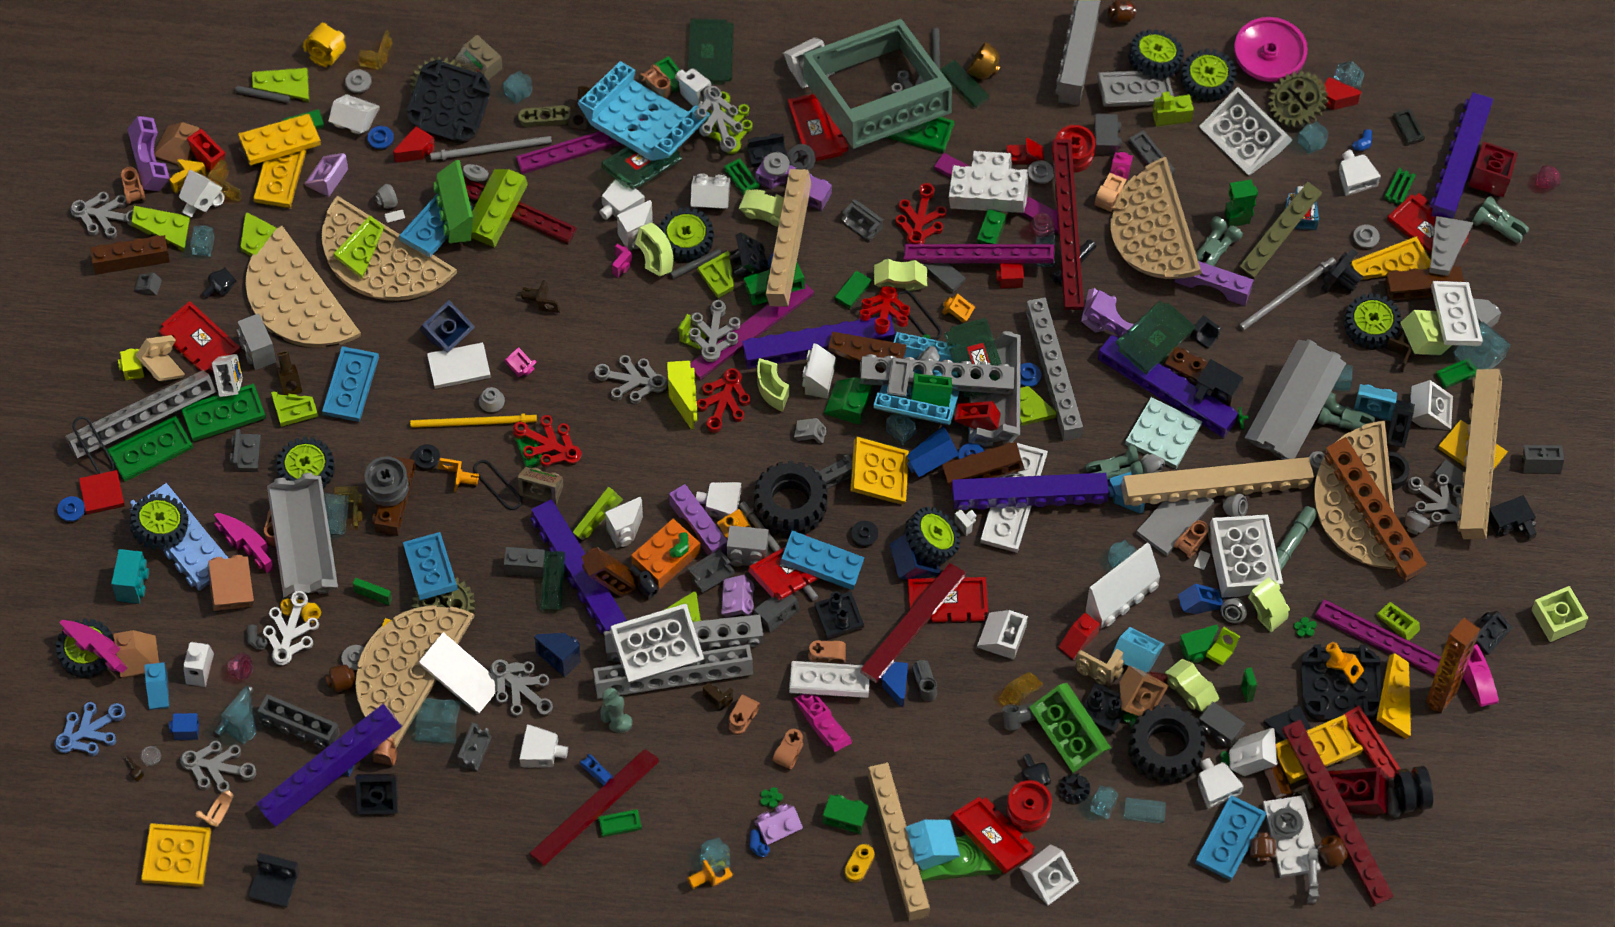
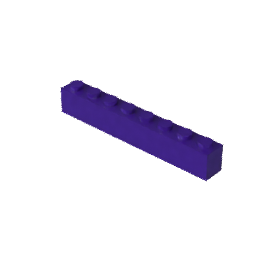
[1430,92,1493,219]
[742,315,895,370]
[1098,335,1238,438]
[952,473,1108,510]
[530,499,627,634]
[256,703,402,826]

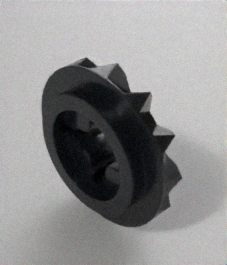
[1059,773,1090,803]

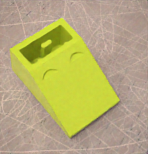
[667,361,697,429]

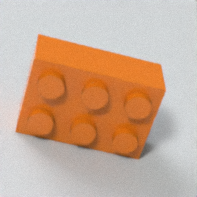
[631,519,701,590]

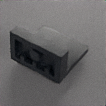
[249,853,300,908]

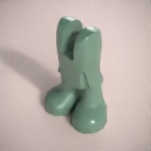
[1472,196,1529,243]
[1196,216,1243,266]
[1317,392,1375,431]
[1085,444,1143,481]
[600,688,632,733]

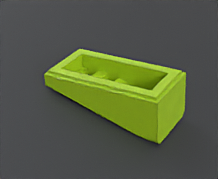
[1377,602,1420,641]

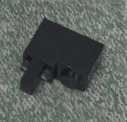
[1194,359,1243,403]
[1387,400,1415,448]
[1488,495,1537,540]

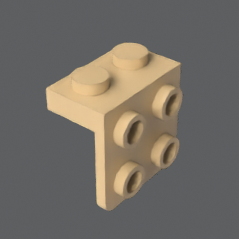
[1076,649,1124,687]

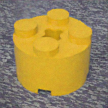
[303,23,346,67]

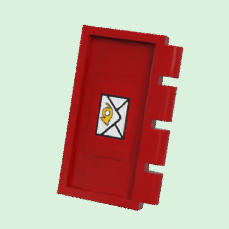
[788,94,849,162]
[1387,193,1470,255]
[159,301,241,374]
[748,535,819,600]
[908,577,988,623]
[950,797,1035,874]

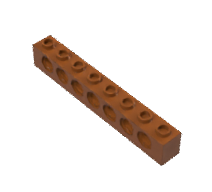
[1324,437,1427,581]
[1426,618,1480,713]

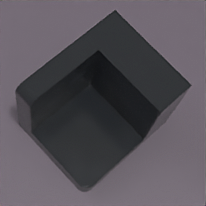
[1190,315,1221,349]

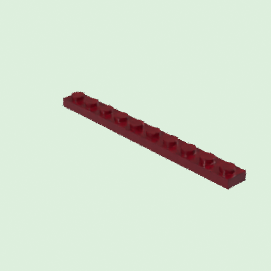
[1052,139,1084,310]
[1282,720,1394,906]

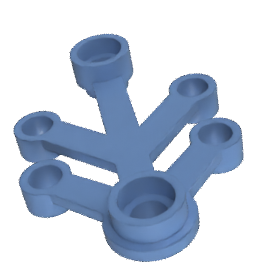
[55,702,125,756]

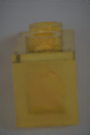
[358,30,393,70]
[208,159,242,202]
[334,486,363,529]
[998,672,1043,706]

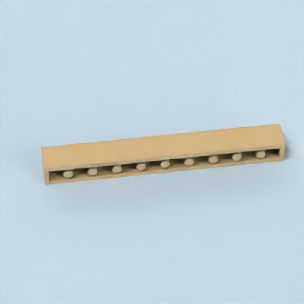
[1457,369,1502,539]
[1120,457,1314,506]

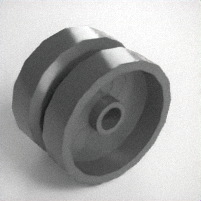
[364,456,409,507]

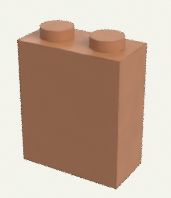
[207,555,254,611]

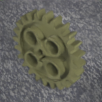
[1269,71,1328,128]
[412,577,476,613]

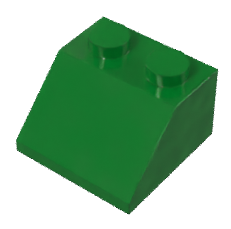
[824,377,873,425]

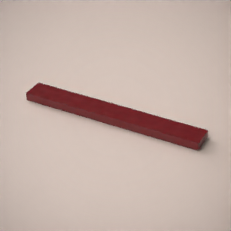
[463,176,577,245]
[860,563,966,683]
[530,749,660,866]

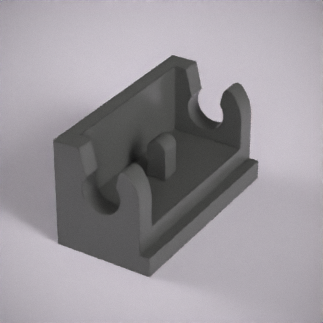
[841,199,883,242]
[1522,445,1564,473]
[814,454,853,490]
[687,549,735,593]
[754,594,800,633]
[458,722,492,772]

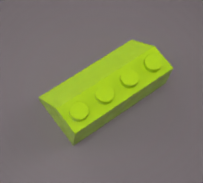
[471,169,528,248]

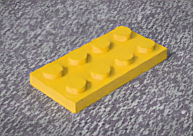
[238,114,321,165]
[254,149,307,208]

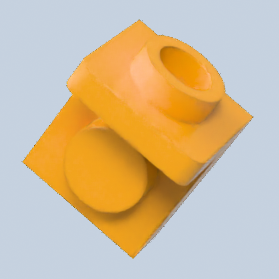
[942,294,975,323]

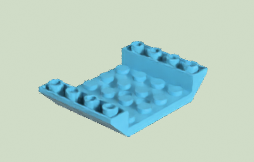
[578,61,710,161]
[873,332,969,425]

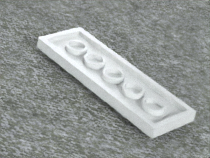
[980,443,1048,553]

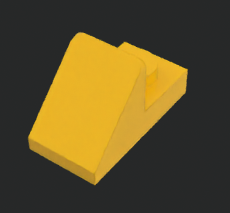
[169,159,207,194]

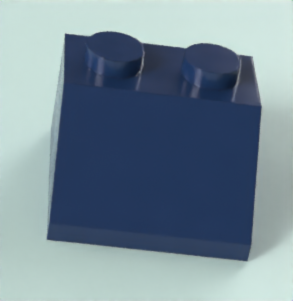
[419,300,475,353]
[889,535,941,580]
[534,633,581,678]

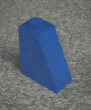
[907,426,959,477]

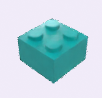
[111,549,149,604]

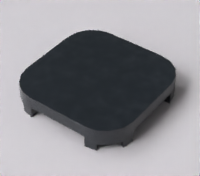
[407,59,491,143]
[1301,644,1382,722]

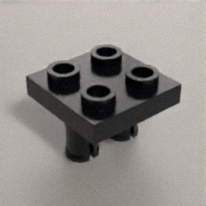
[729,232,769,278]
[1321,248,1363,293]
[814,591,864,639]
[1083,683,1126,734]

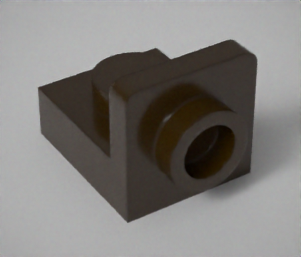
[703,682,733,711]

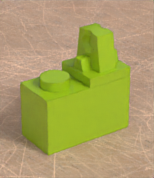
[1152,92,1194,127]

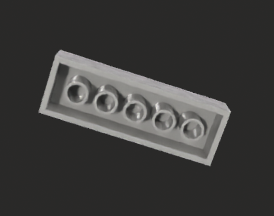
[1055,0,1101,106]

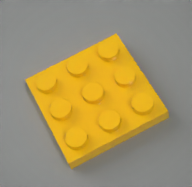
[851,437,909,505]
[142,823,211,887]

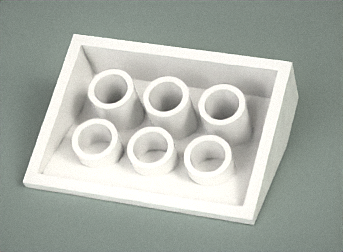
[1199,87,1292,176]
[1208,515,1283,598]
[1085,543,1160,629]
[610,604,704,683]

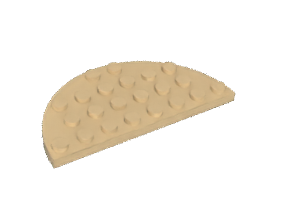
[1111,157,1202,279]
[322,196,457,301]
[246,226,361,348]
[1314,421,1398,569]
[356,605,474,748]

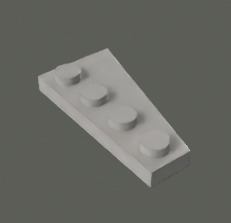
[1429,216,1473,276]

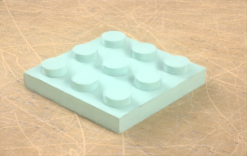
[1125,397,1202,469]

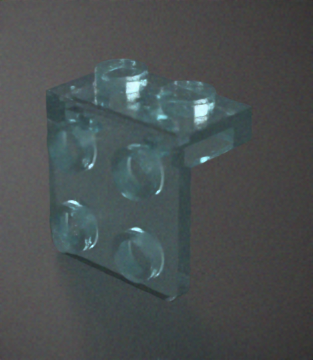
[416,698,461,743]

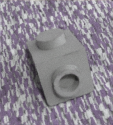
[794,418,826,444]

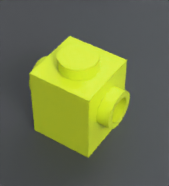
[118,349,145,380]

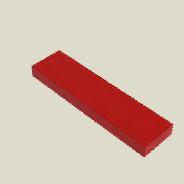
[1343,706,1400,781]

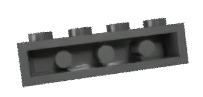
[258,694,340,749]

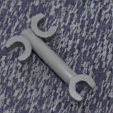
[1307,848,1319,904]

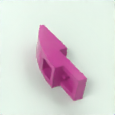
[214,513,273,573]
[59,620,128,673]
[1463,644,1499,707]
[795,694,852,752]

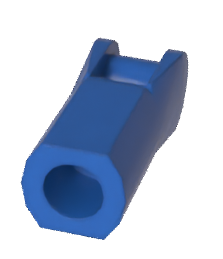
[579,754,613,786]

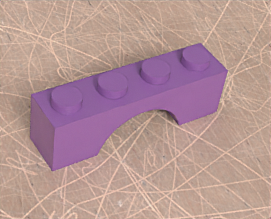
[128,116,170,191]
[756,156,832,211]
[1175,261,1253,306]
[1084,290,1158,353]
[669,484,728,556]

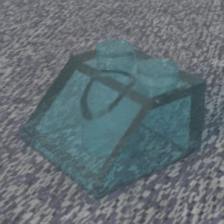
[1453,321,1511,371]
[324,493,349,535]
[221,686,256,744]

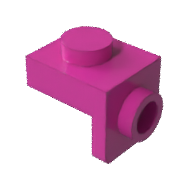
[1110,152,1133,181]
[612,244,632,278]
[504,347,536,377]

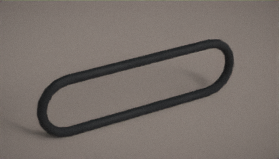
[897,290,942,340]
[72,416,115,474]
[474,460,522,510]

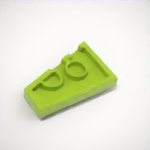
[252,68,309,103]
[131,206,190,252]
[333,216,384,279]
[573,487,623,541]

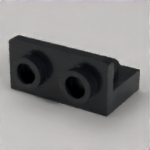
[747,133,787,168]
[1475,611,1512,655]

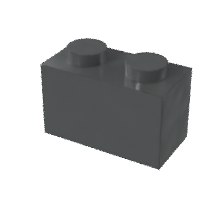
[1094,114,1121,155]
[504,547,546,578]
[1199,701,1245,748]

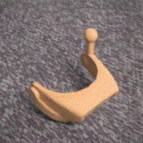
[196,790,233,827]

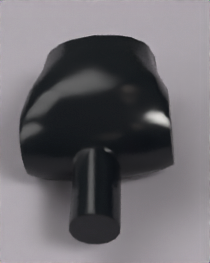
[202,267,237,298]
[629,564,659,599]
[1021,753,1051,787]

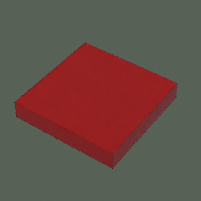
[79,470,125,514]

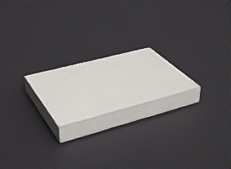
[427,342,491,389]

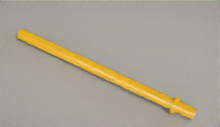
[410,413,537,428]

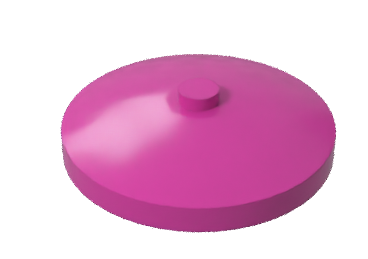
[1234,17,1307,82]

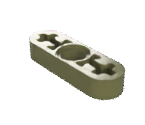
[518,106,570,127]

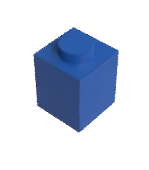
[169,713,199,740]

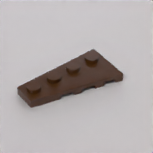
[828,332,907,373]

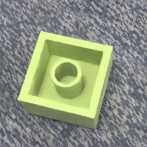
[1400,310,1452,355]
[1531,586,1588,642]

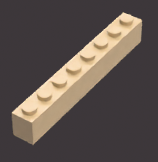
[766,169,812,307]
[868,763,930,921]

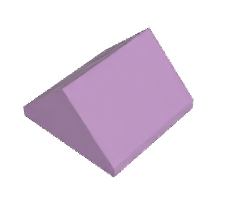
[304,153,348,197]

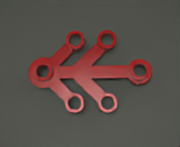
[895,183,947,244]
[859,286,910,334]
[697,368,750,433]
[512,415,582,467]

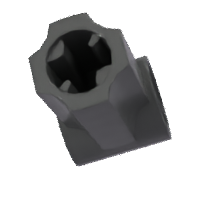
[912,660,937,702]
[1002,701,1037,730]

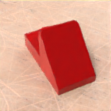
[1006,138,1044,165]

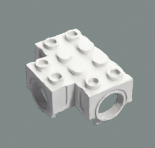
[949,151,1028,213]

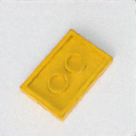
[1438,420,1508,471]

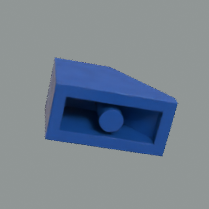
[1178,584,1223,614]
[880,662,908,707]

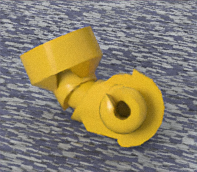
[280,598,321,623]

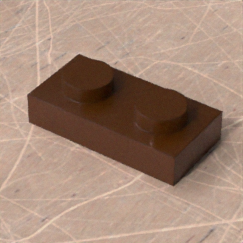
[1264,760,1292,799]

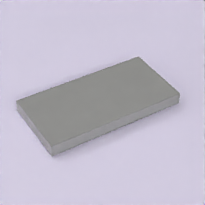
[1097,71,1174,107]
[1136,497,1214,556]

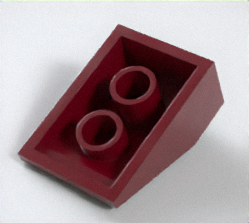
[1469,141,1518,197]
[1321,767,1389,815]

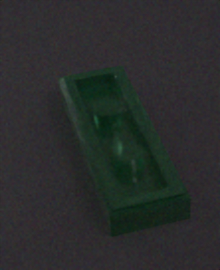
[940,59,990,108]
[541,551,565,610]

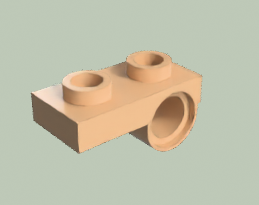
[1094,173,1126,212]

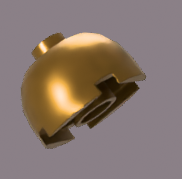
[967,42,1001,79]

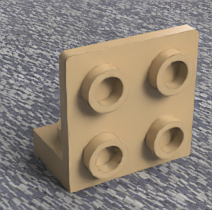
[136,335,185,381]

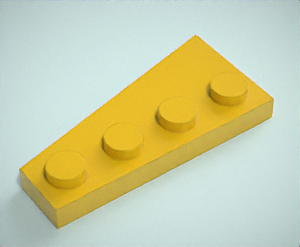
[1351,236,1431,280]
[1376,653,1411,739]

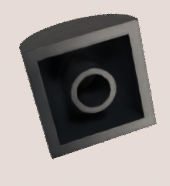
[355,774,398,814]

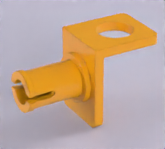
[437,458,479,492]
[717,509,752,538]
[1325,642,1364,684]
[687,860,732,889]

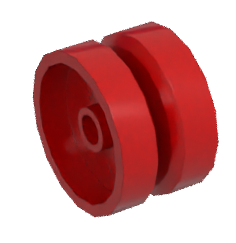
[1056,125,1096,173]
[1006,780,1052,832]

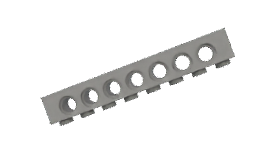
[1026,297,1083,441]
[860,354,1014,394]
[65,370,216,458]
[604,615,763,662]
[593,645,753,699]

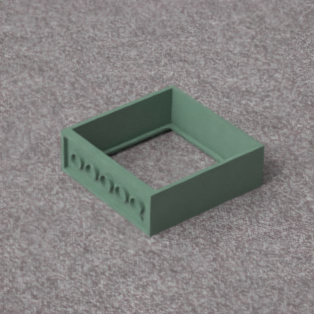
[803,19,952,149]

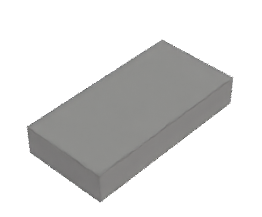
[887,357,911,398]

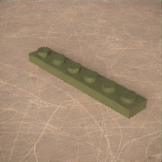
[1239,182,1322,279]

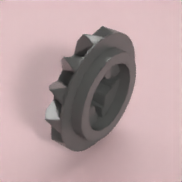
[787,144,816,171]
[1271,808,1304,839]

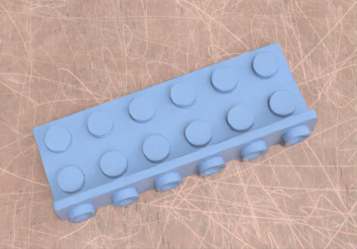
[130,483,228,591]

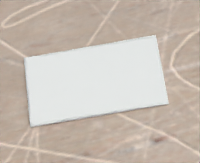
[385,209,405,223]
[1194,550,1210,570]

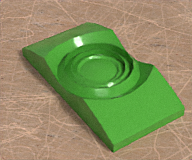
[919,835,1001,882]

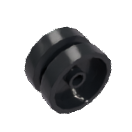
[1394,766,1433,813]

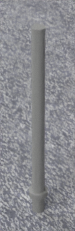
[430,136,552,161]
[1239,257,1336,331]
[739,501,818,601]

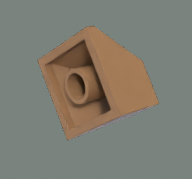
[154,122,199,166]
[114,630,159,679]
[1119,666,1168,716]

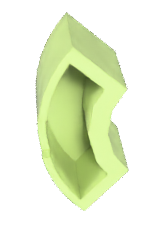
[739,190,784,226]
[635,223,673,276]
[874,259,927,291]
[757,358,789,411]
[1248,577,1290,633]
[1165,659,1220,713]

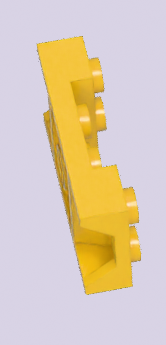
[1275,715,1363,784]

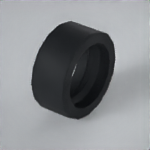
[1388,452,1410,490]

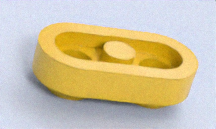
[845,844,874,883]

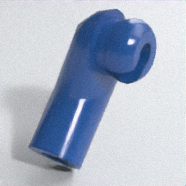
[1352,129,1372,151]
[750,830,770,857]

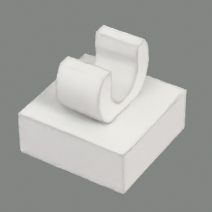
[954,510,977,536]

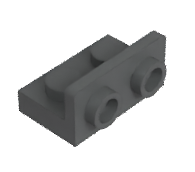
[230,429,261,472]

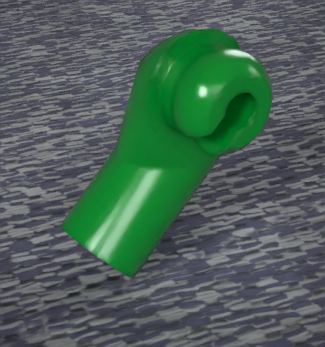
[669,532,689,558]

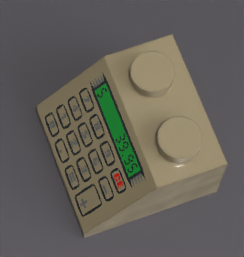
[455,35,503,80]
[518,467,563,505]

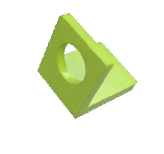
[678,314,707,349]
[1206,627,1240,665]

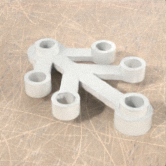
[263,591,319,665]

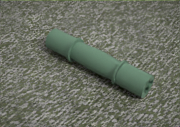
[1276,506,1318,571]

